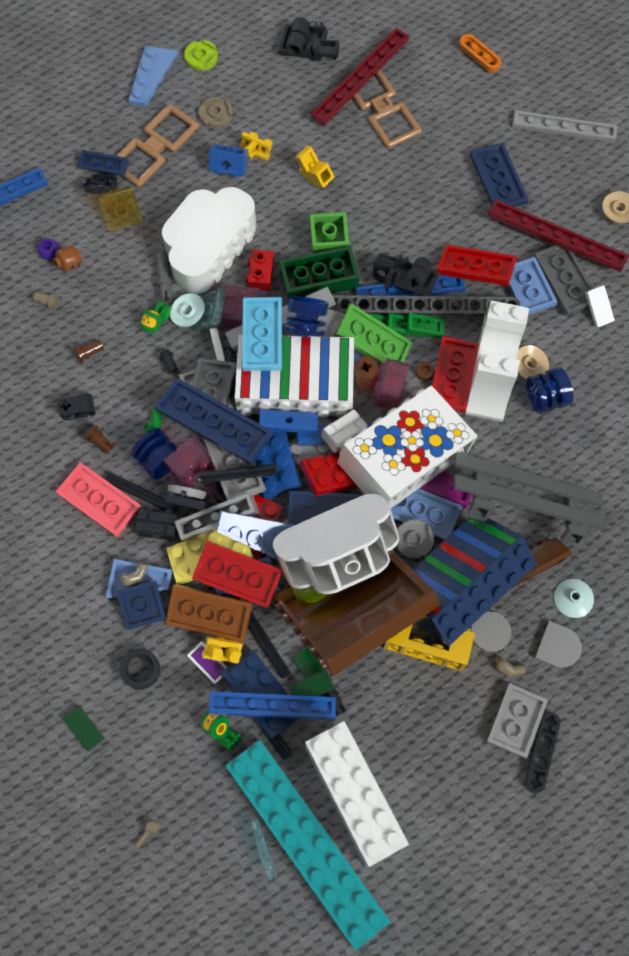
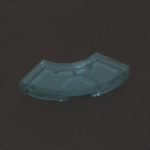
[250,818,275,881]

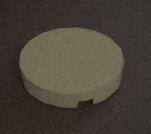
[199,97,233,128]

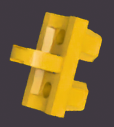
[240,131,273,161]
[201,637,243,663]

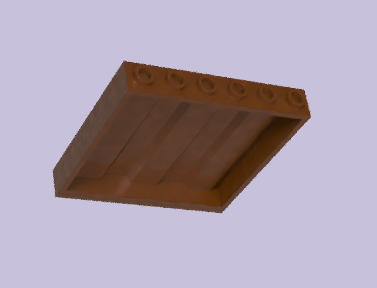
[273,550,440,676]

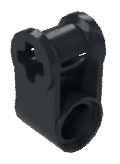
[57,394,96,421]

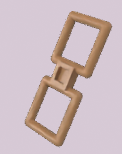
[353,70,422,149]
[116,104,199,187]

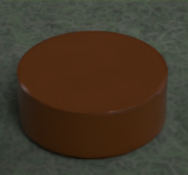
[415,362,434,381]

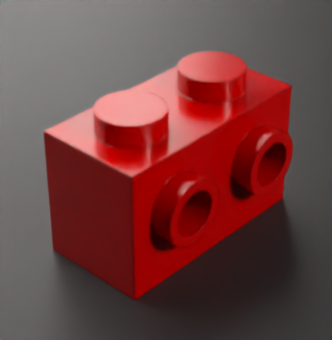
[245,249,274,292]

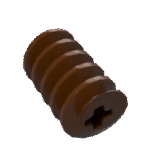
[353,356,378,392]

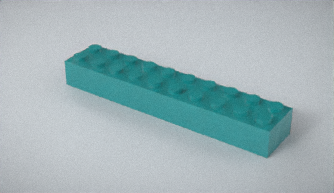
[226,740,391,951]

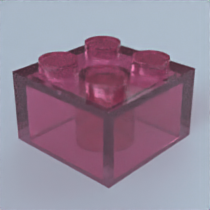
[218,285,261,329]
[372,358,409,410]
[164,436,212,487]

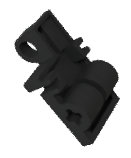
[278,17,340,61]
[373,253,440,297]

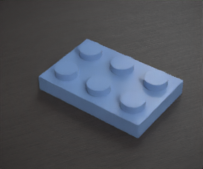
[508,257,558,315]

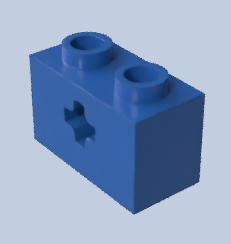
[209,144,248,177]

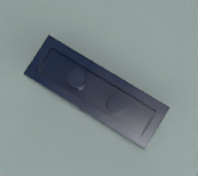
[77,150,129,177]

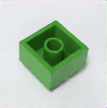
[310,212,349,253]

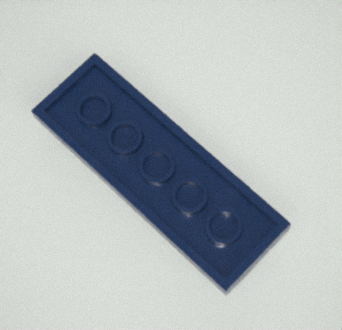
[154,378,273,465]

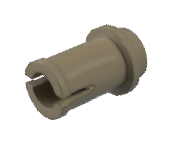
[33,291,59,309]

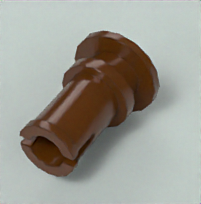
[73,339,104,364]
[84,425,115,454]

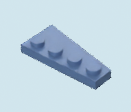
[129,45,178,107]

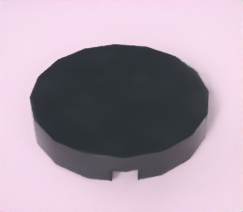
[82,173,118,194]

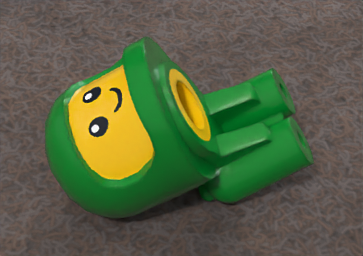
[140,301,172,334]
[201,712,241,750]

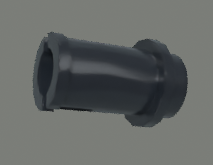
[159,349,179,375]
[325,688,347,717]

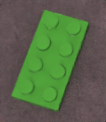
[334,303,413,375]

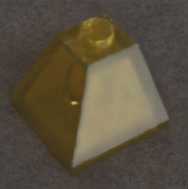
[97,187,143,232]

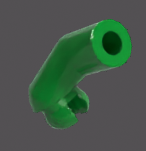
[143,408,162,435]

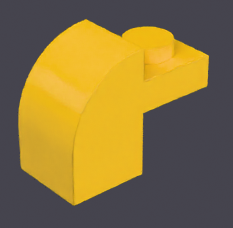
[296,146,335,188]

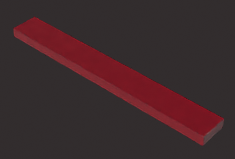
[310,28,409,127]
[488,199,629,272]

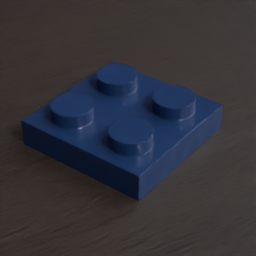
[116,580,167,630]

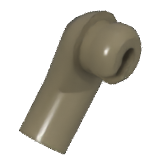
[120,563,148,587]
[495,657,526,677]

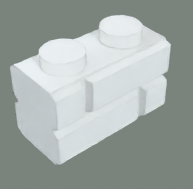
[321,410,368,453]

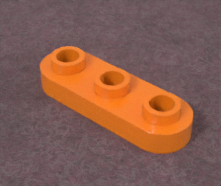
[459,34,501,72]

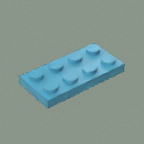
[242,297,282,371]

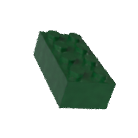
[279,246,360,303]

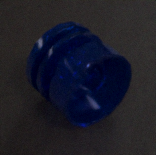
[285,296,329,337]
[526,367,574,414]
[131,428,183,480]

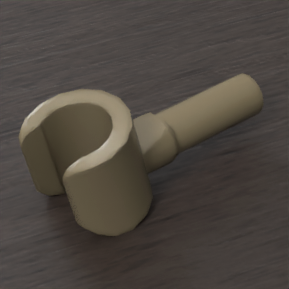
[135,821,161,848]

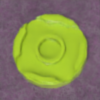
[185,40,218,70]

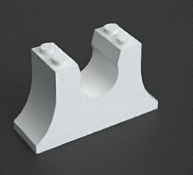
[465,301,529,422]

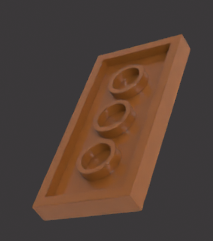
[166,584,253,643]

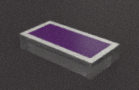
[187,641,227,685]

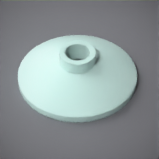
[170,293,205,327]
[554,579,594,618]

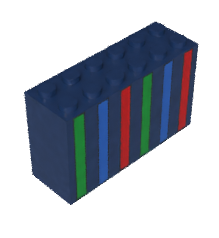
[412,517,537,647]

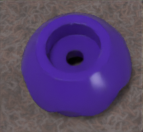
[37,238,60,260]

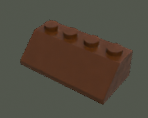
[512,537,573,588]

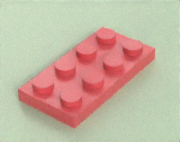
[56,462,142,538]

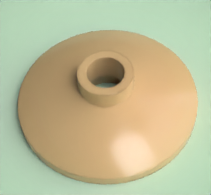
[602,191,629,223]
[517,345,549,381]

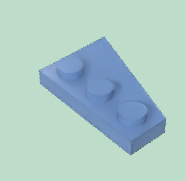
[106,559,173,599]

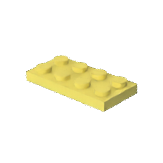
[166,529,253,585]

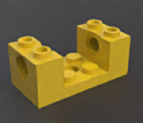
[384,625,475,671]

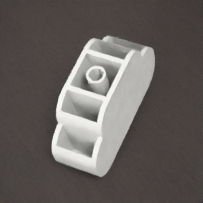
[162,187,256,294]
[273,494,399,594]

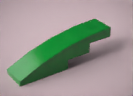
[369,313,444,337]

